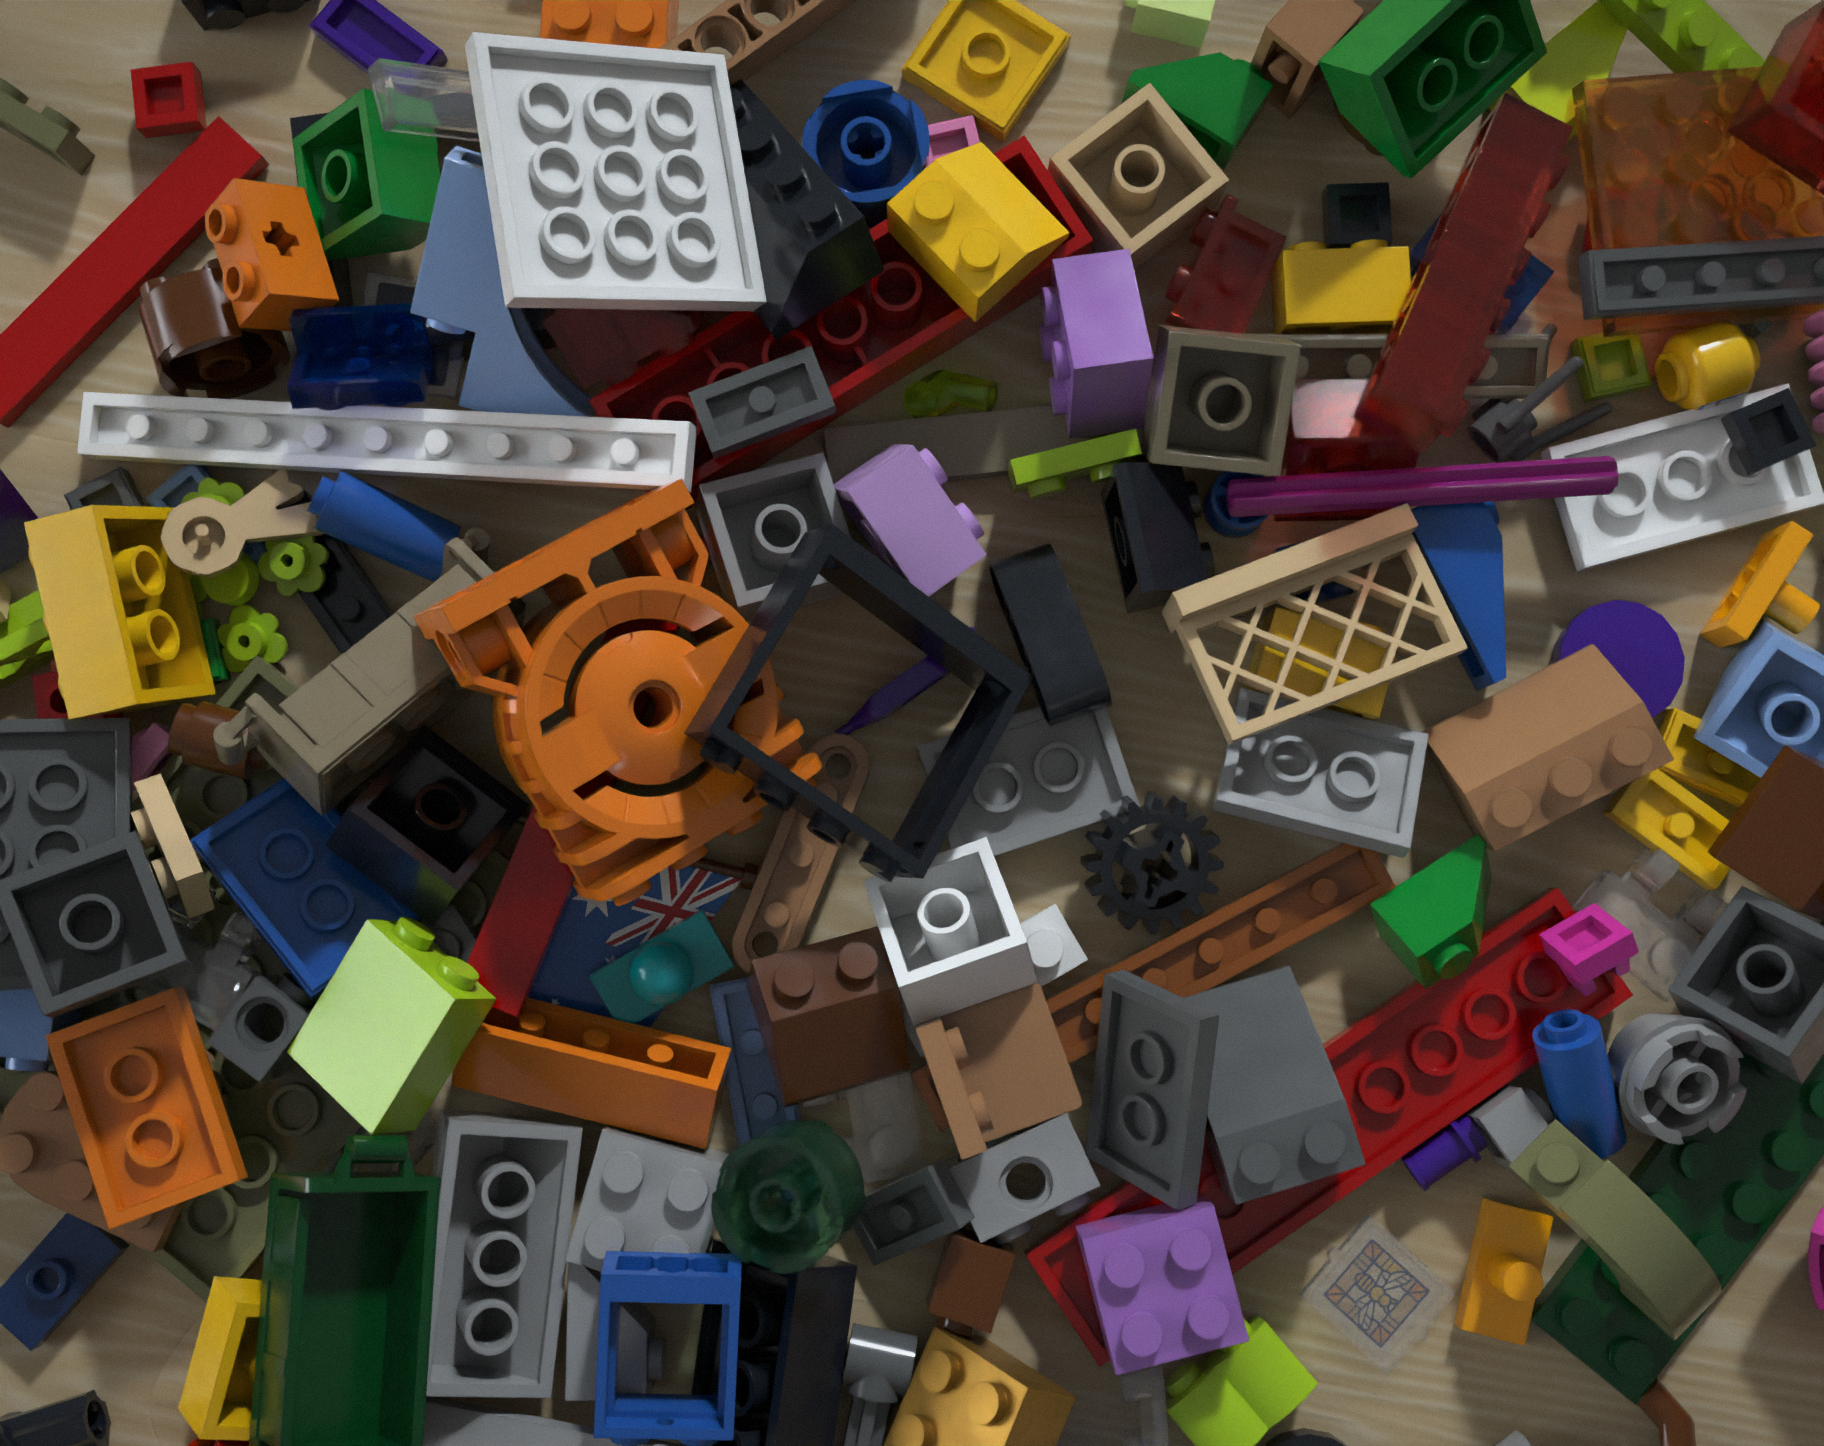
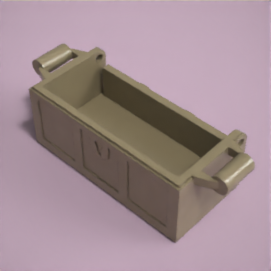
[213,527,526,816]

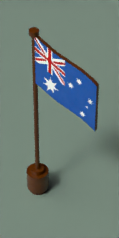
[168,701,758,1028]

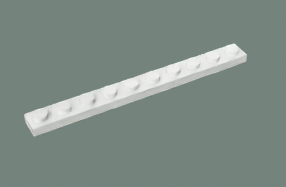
[77,392,697,492]

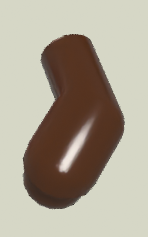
[1637,1378,1696,1446]

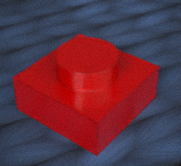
[130,61,207,138]

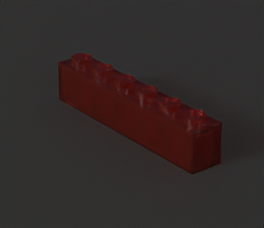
[1352,93,1573,454]

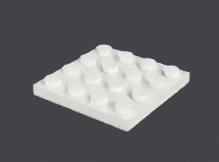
[465,32,767,312]

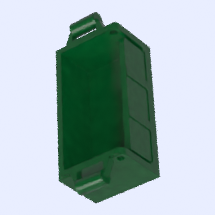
[249,1135,440,1446]

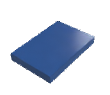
[190,778,422,1001]

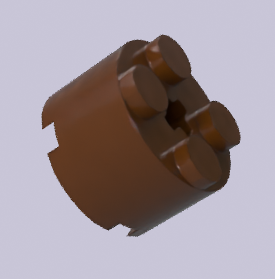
[139,258,290,399]

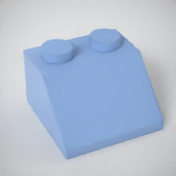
[1694,619,1824,778]

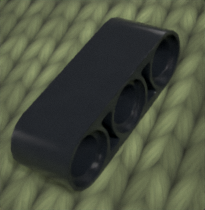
[989,543,1112,726]

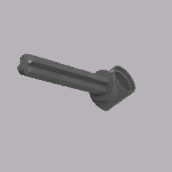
[842,1323,918,1446]

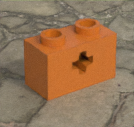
[204,178,339,333]

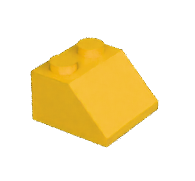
[887,142,1070,322]
[178,1276,262,1441]

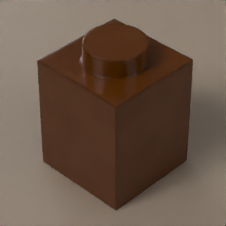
[927,1228,1016,1336]

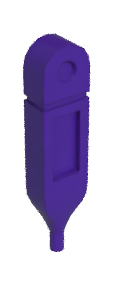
[834,627,976,735]

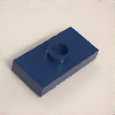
[0,1213,130,1351]

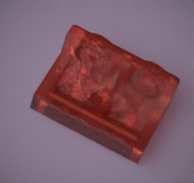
[1164,194,1287,334]

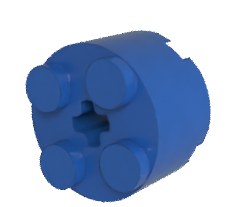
[802,80,930,229]

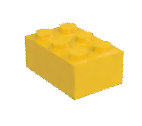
[24,505,216,720]

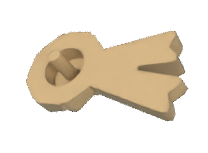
[160,468,325,578]

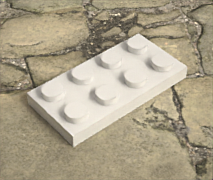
[1540,384,1824,572]

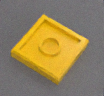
[902,0,1071,142]

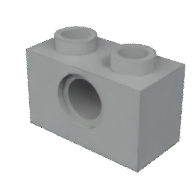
[945,1113,1100,1245]

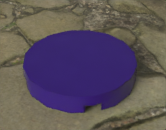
[1552,600,1685,718]

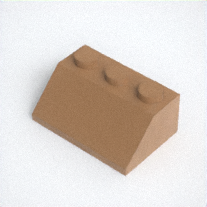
[1422,644,1674,851]

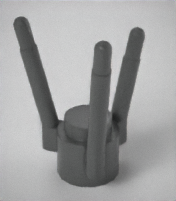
[1468,323,1612,463]

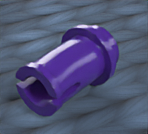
[1400,1113,1488,1192]

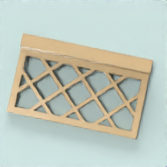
[1161,503,1468,745]

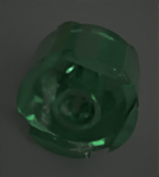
[711,1120,866,1274]

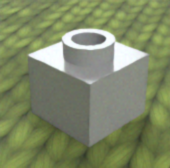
[1462,1084,1554,1170]

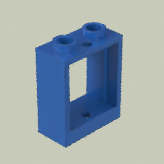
[594,1251,742,1446]

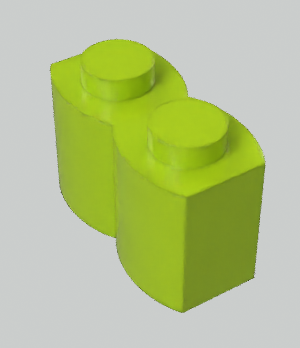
[1160,1314,1318,1446]

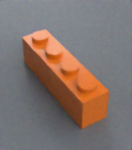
[451,998,732,1149]

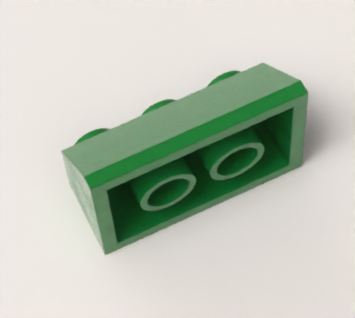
[1318,0,1547,179]

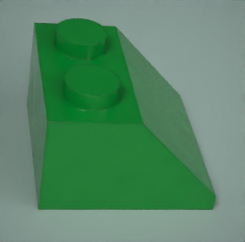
[292,88,440,261]

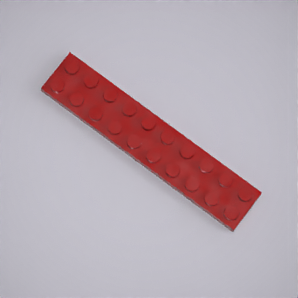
[1024,887,1633,1367]

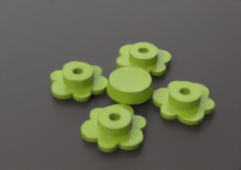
[180,478,329,673]

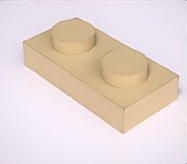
[130,773,215,919]

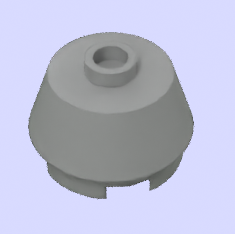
[1608,1013,1747,1145]

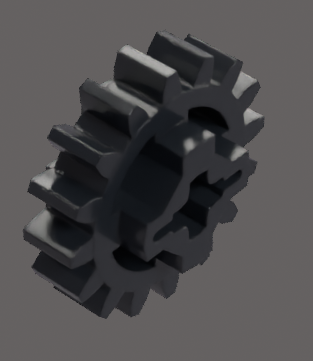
[1080,791,1224,934]

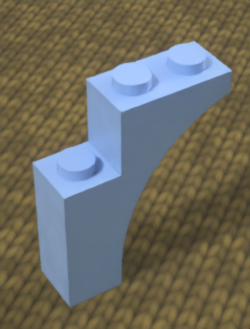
[410,146,595,417]

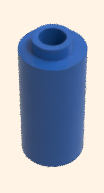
[307,470,461,583]
[1532,1009,1627,1159]

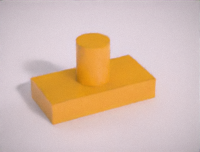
[1699,521,1820,648]
[1454,1197,1554,1346]

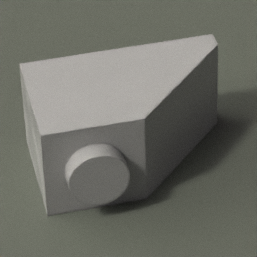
[565,1262,666,1401]

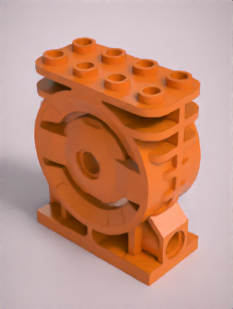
[413,478,823,906]

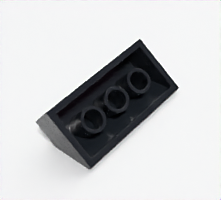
[730,79,885,340]
[691,1239,857,1446]

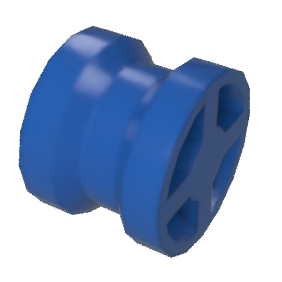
[1203,471,1268,538]

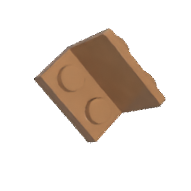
[915,983,1082,1160]

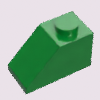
[1121,52,1273,170]
[1370,834,1492,990]

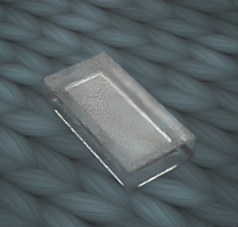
[367,58,479,142]

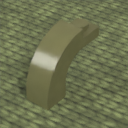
[1509,1119,1721,1341]

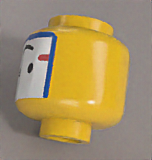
[1655,321,1760,411]

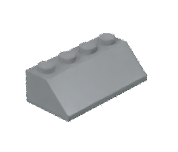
[426,1109,583,1398]

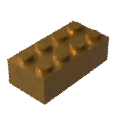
[884,1326,1076,1446]

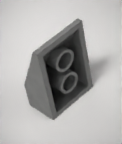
[1183,966,1366,1205]

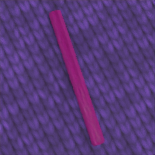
[1226,456,1619,517]

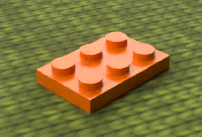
[45,986,248,1230]

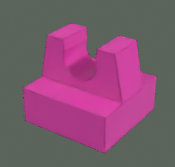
[1539,903,1639,996]

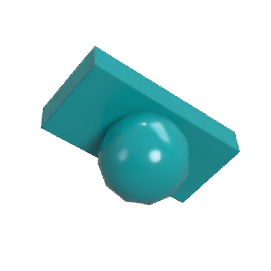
[589,908,734,1024]

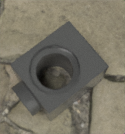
[206,973,316,1083]

